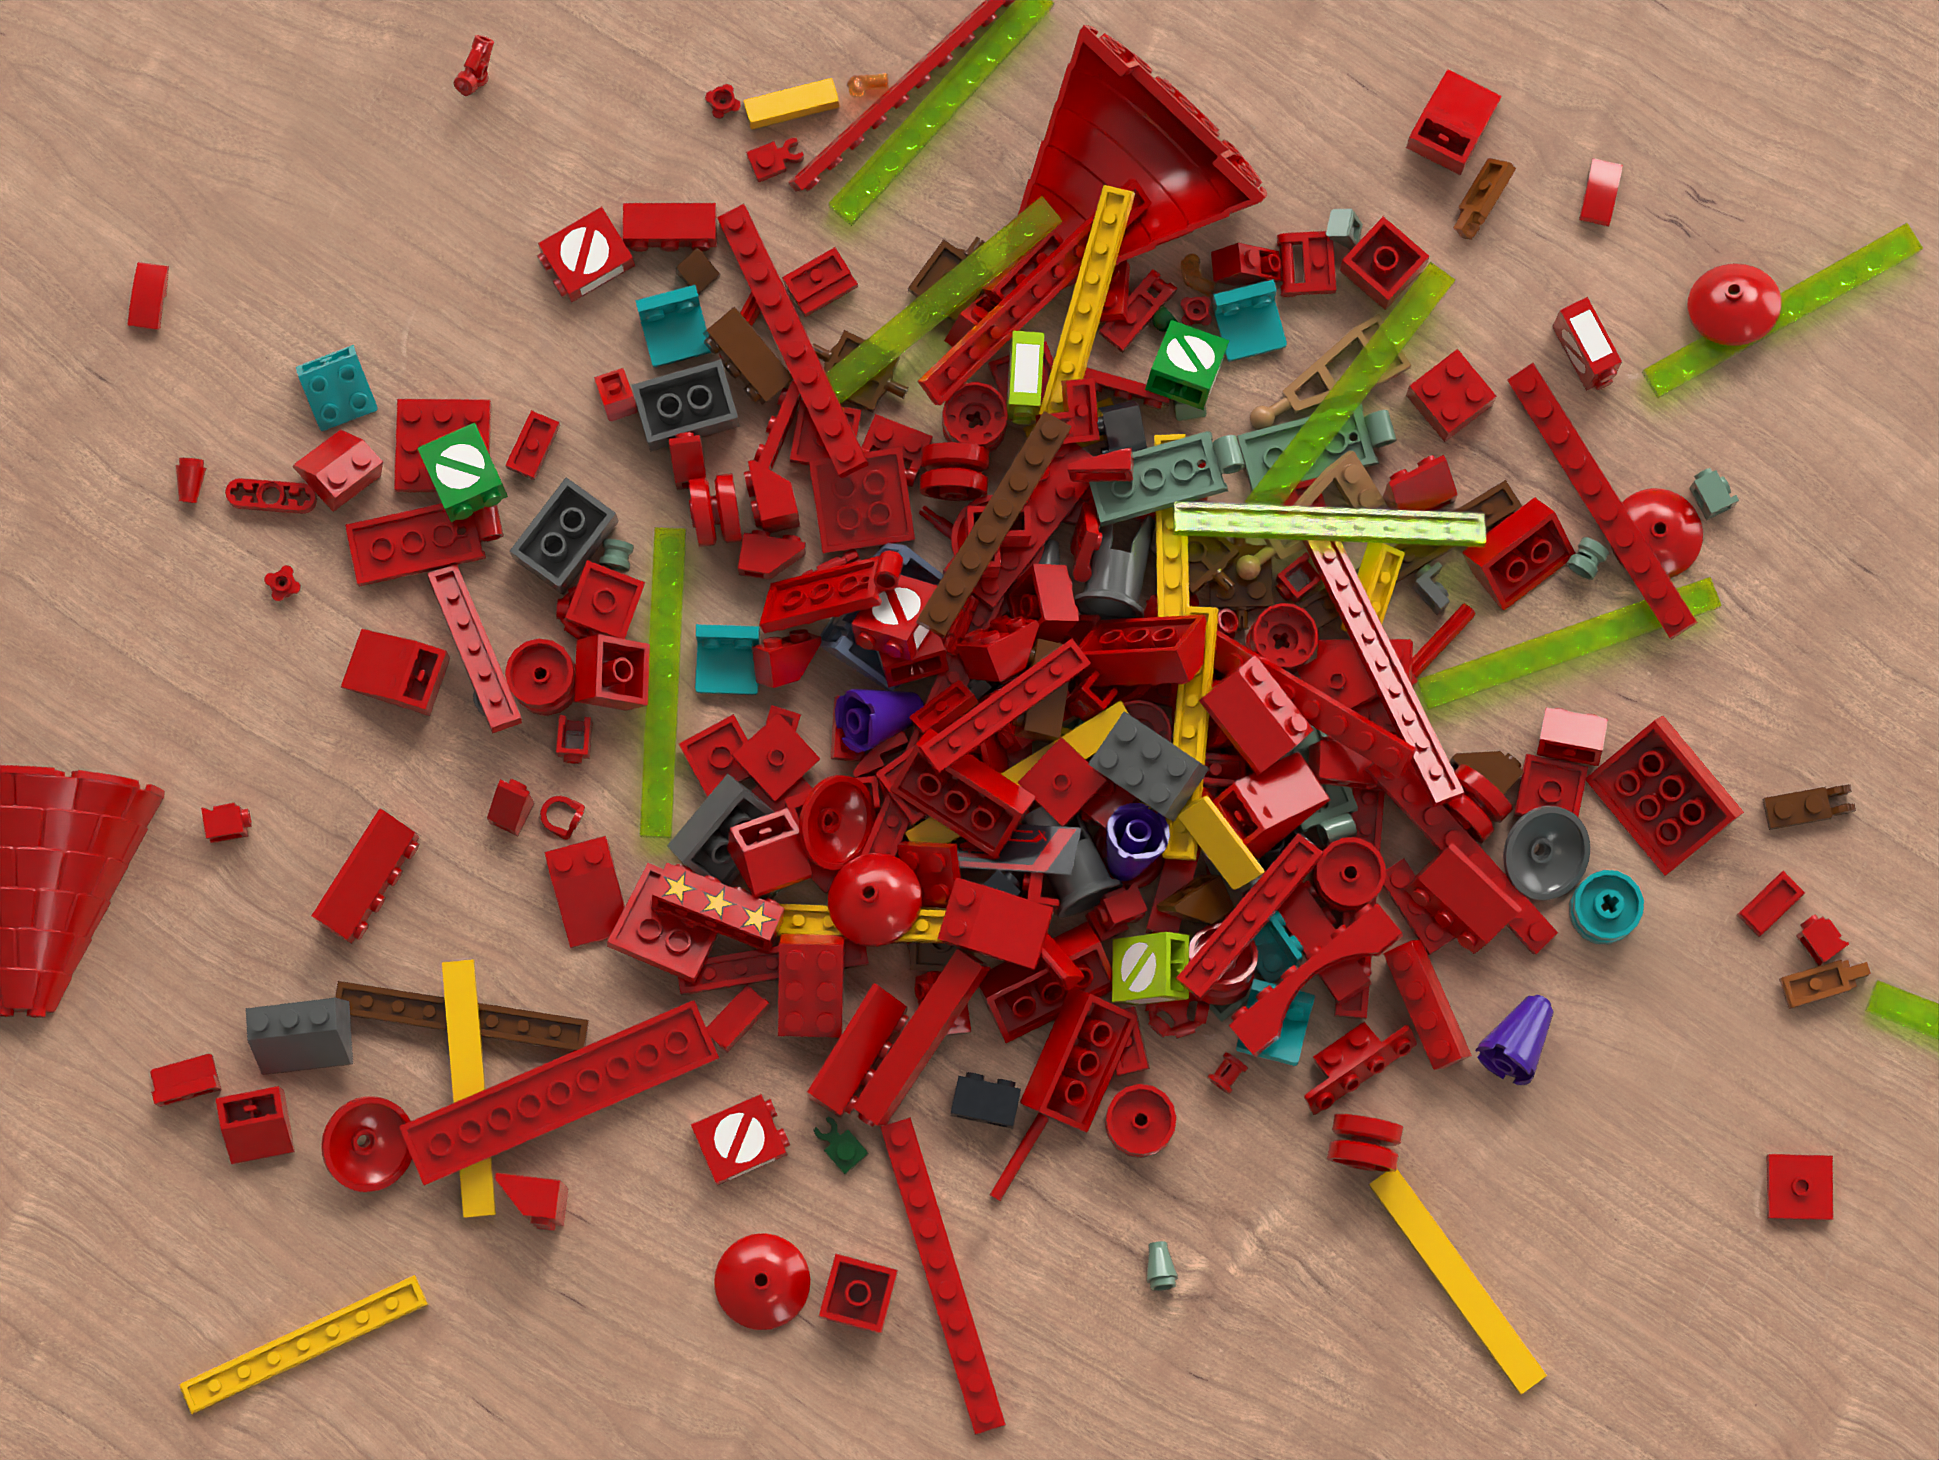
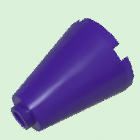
[835,689,924,752]
[1106,803,1170,881]
[1475,995,1554,1085]

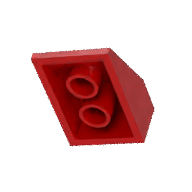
[544,836,625,948]
[937,877,1054,970]

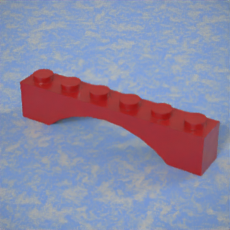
[1229,903,1403,1058]

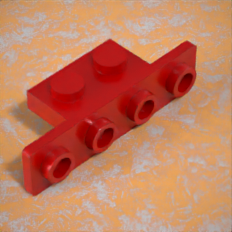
[1304,1021,1417,1115]

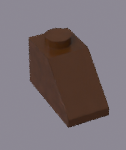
[1449,751,1524,795]
[1156,874,1234,925]

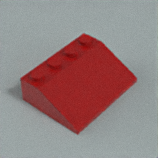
[1586,715,1744,876]

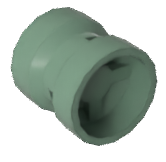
[1566,537,1609,580]

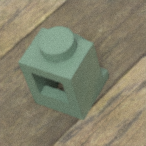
[1690,468,1739,521]

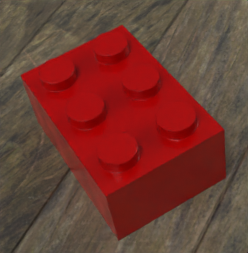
[778,934,845,1038]

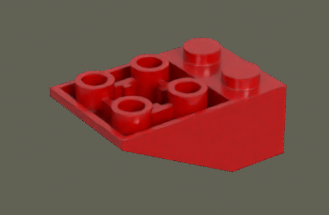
[1406,69,1502,176]
[341,629,450,716]
[1212,752,1331,859]

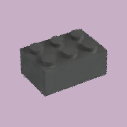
[631,360,740,452]
[509,477,619,595]
[1089,712,1209,822]

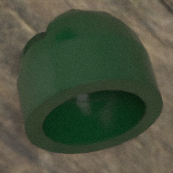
[1152,305,1178,332]

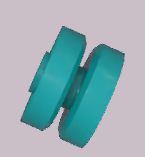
[1569,870,1644,945]

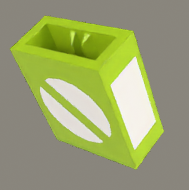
[1007,331,1044,424]
[1112,932,1189,1005]

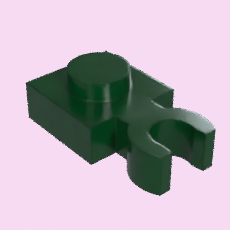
[813,1116,869,1175]

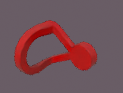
[540,795,585,840]

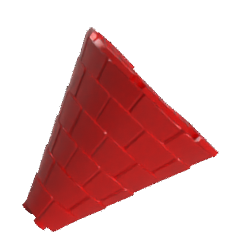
[1004,25,1267,289]
[0,765,165,1018]

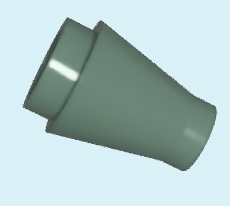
[1147,1241,1178,1291]

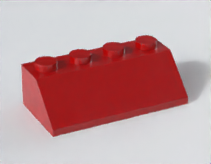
[1079,615,1206,688]
[890,728,1036,859]
[311,808,420,944]
[978,921,1113,1043]
[807,983,909,1118]
[1019,987,1138,1133]

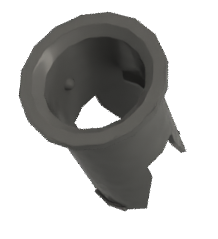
[1074,515,1156,620]
[1021,806,1123,918]

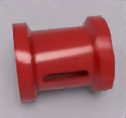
[1207,1052,1248,1094]

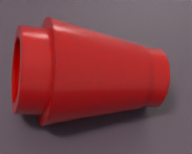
[175,457,207,503]

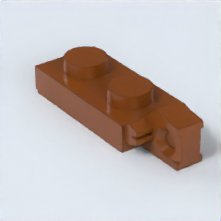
[1453,158,1516,240]
[1779,960,1871,1009]

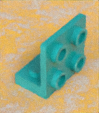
[1212,279,1287,362]
[635,285,711,368]
[296,345,378,431]
[695,624,761,695]
[1253,910,1304,983]
[1236,979,1315,1066]

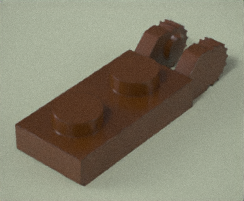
[1762,784,1856,830]

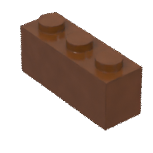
[703,306,793,405]
[1013,638,1069,744]

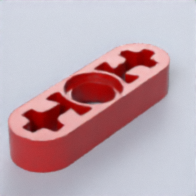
[225,478,317,514]

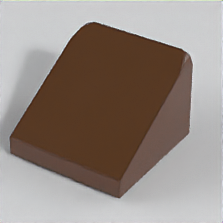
[676,248,720,295]

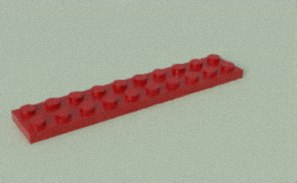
[399,1000,719,1186]

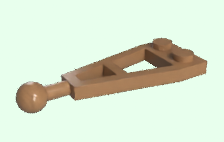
[1250,314,1411,430]
[1236,451,1385,580]

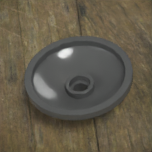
[1503,806,1590,900]

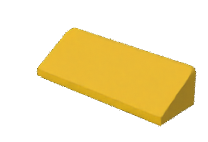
[743,78,840,130]
[1341,541,1405,632]
[1178,796,1264,890]

